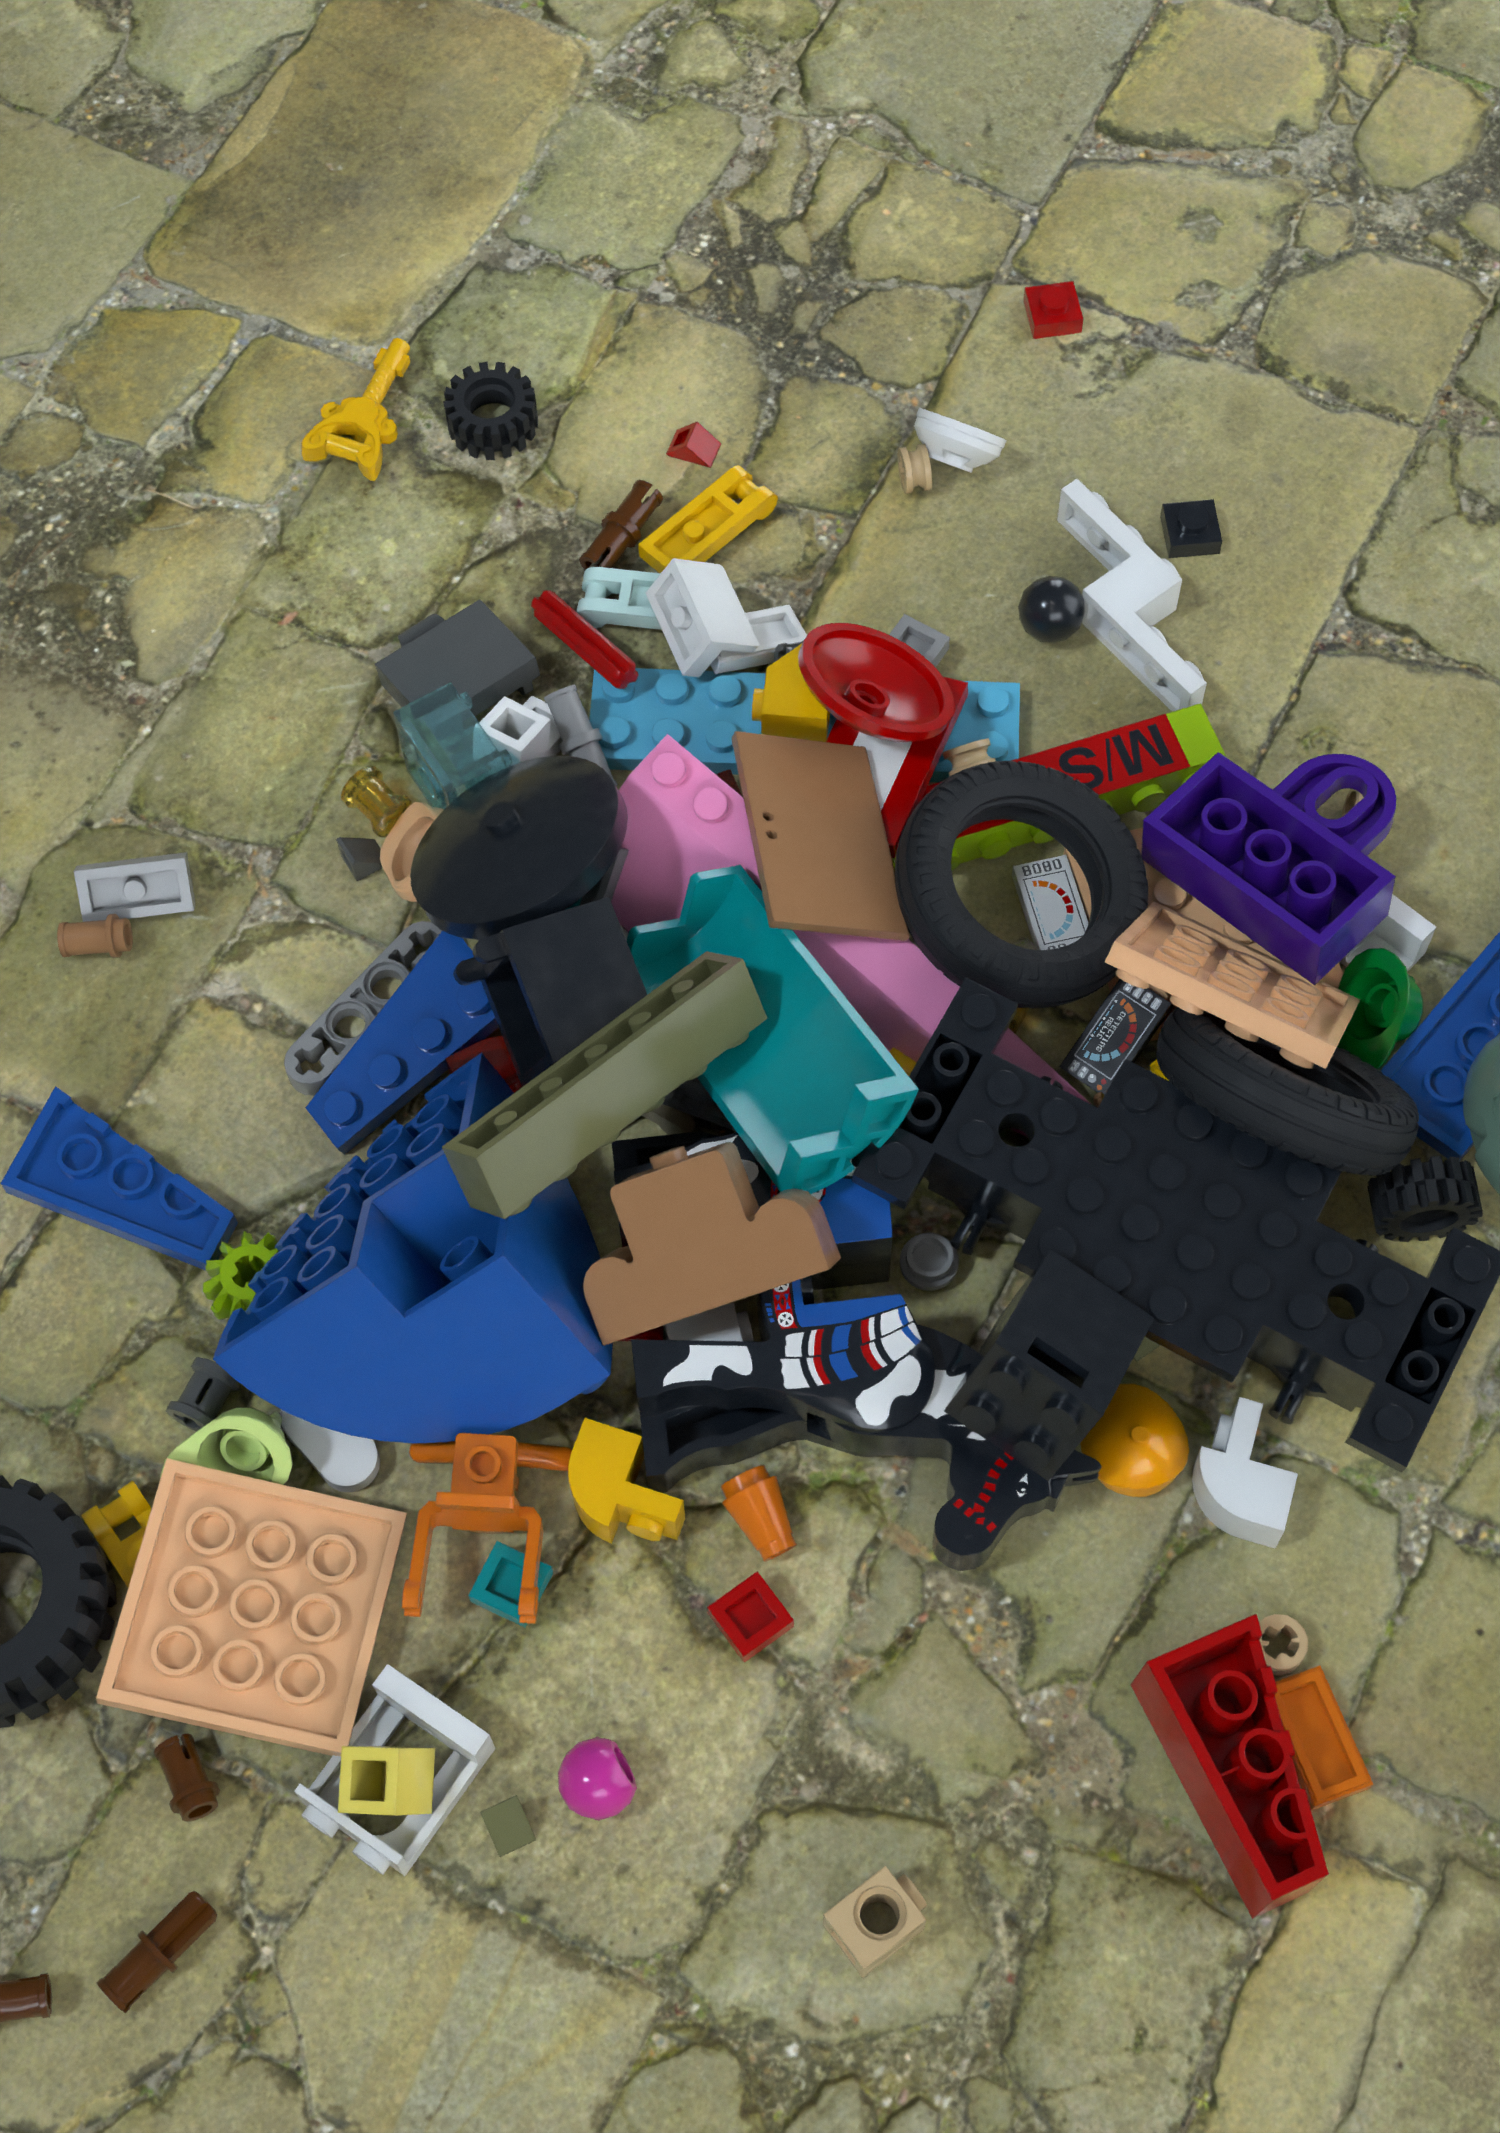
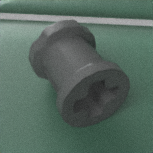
[165,1357,242,1432]

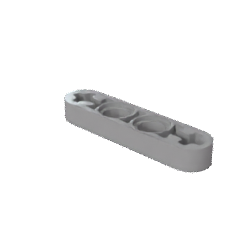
[284,921,442,1096]

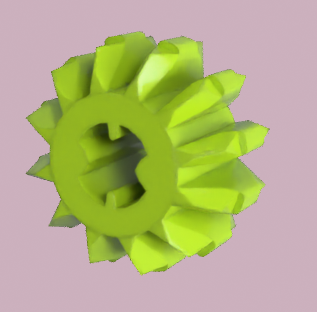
[203,1231,279,1320]

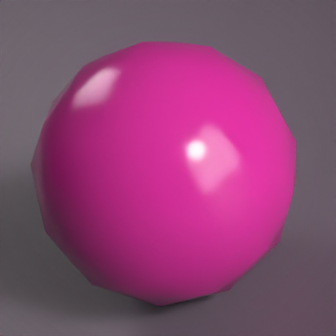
[558,1736,637,1821]

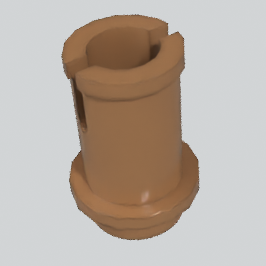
[57,914,133,958]

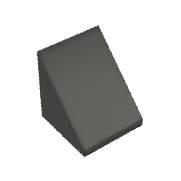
[336,837,382,881]

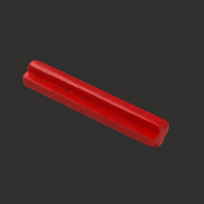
[531,590,639,689]

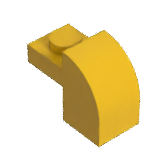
[568,1418,685,1544]

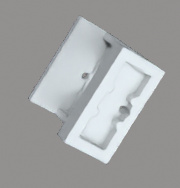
[294,1664,496,1876]

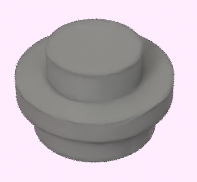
[900,1233,959,1291]

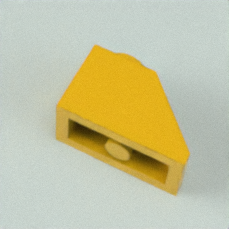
[752,644,830,742]

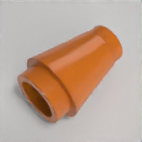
[721,1465,797,1562]

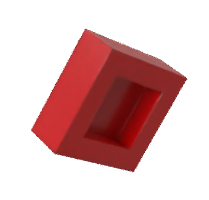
[1023,281,1084,339]
[707,1571,794,1663]

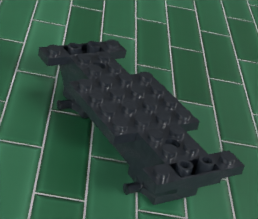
[852,977,1500,1472]

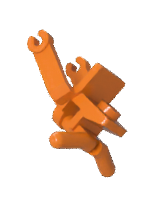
[402,1433,572,1624]

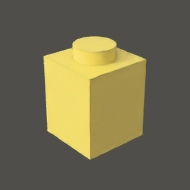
[338,1746,435,1816]

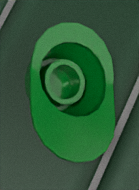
[1337,948,1423,1069]

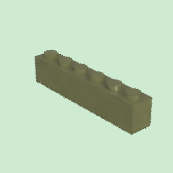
[442,951,767,1219]

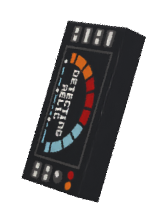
[1059,979,1173,1096]

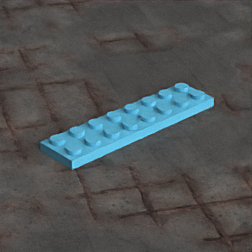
[589,668,1020,783]

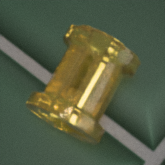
[341,765,412,838]

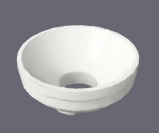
[914,408,1006,472]

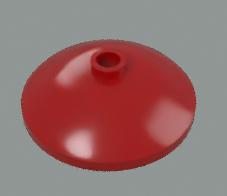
[798,623,954,742]

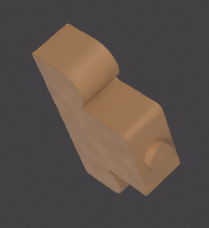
[583,1142,841,1346]

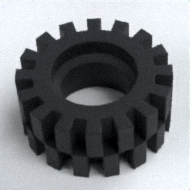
[443,362,538,460]
[1367,1156,1483,1242]

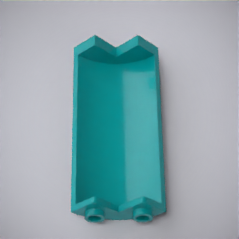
[627,865,919,1194]

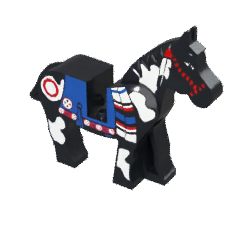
[612,1131,1101,1571]

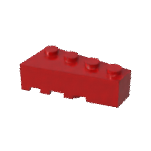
[1130,1614,1329,1919]

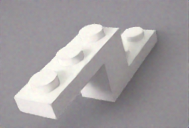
[1057,479,1207,712]

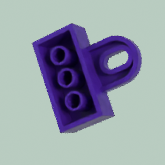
[1141,752,1396,986]

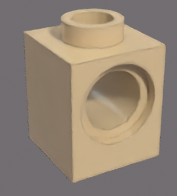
[823,1866,927,1978]

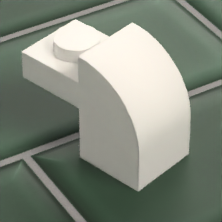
[473,696,563,774]
[1192,1397,1298,1548]

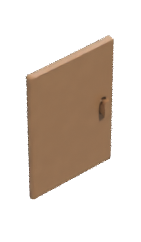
[731,731,910,941]

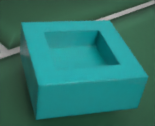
[468,1541,553,1628]

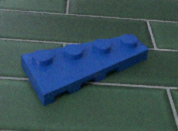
[305,931,499,1155]
[0,1086,238,1271]

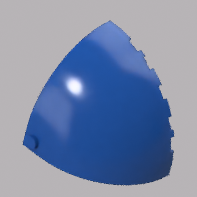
[213,1053,613,1443]

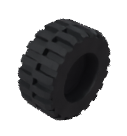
[0,1475,117,1728]

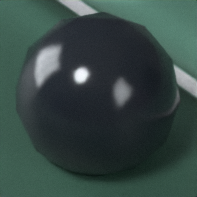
[1018,576,1085,643]

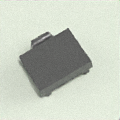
[375,599,540,745]

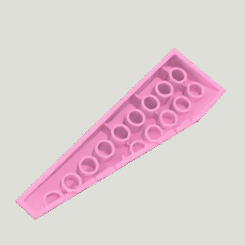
[611,734,1092,1138]

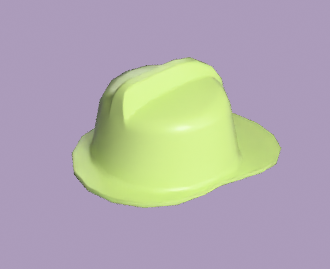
[160,1407,293,1485]

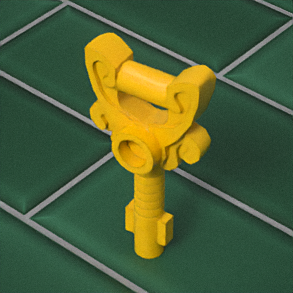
[301,338,410,481]

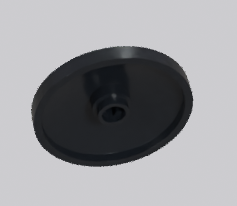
[410,756,628,939]

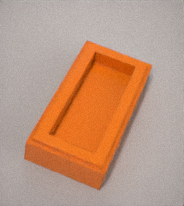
[1275,1665,1373,1811]

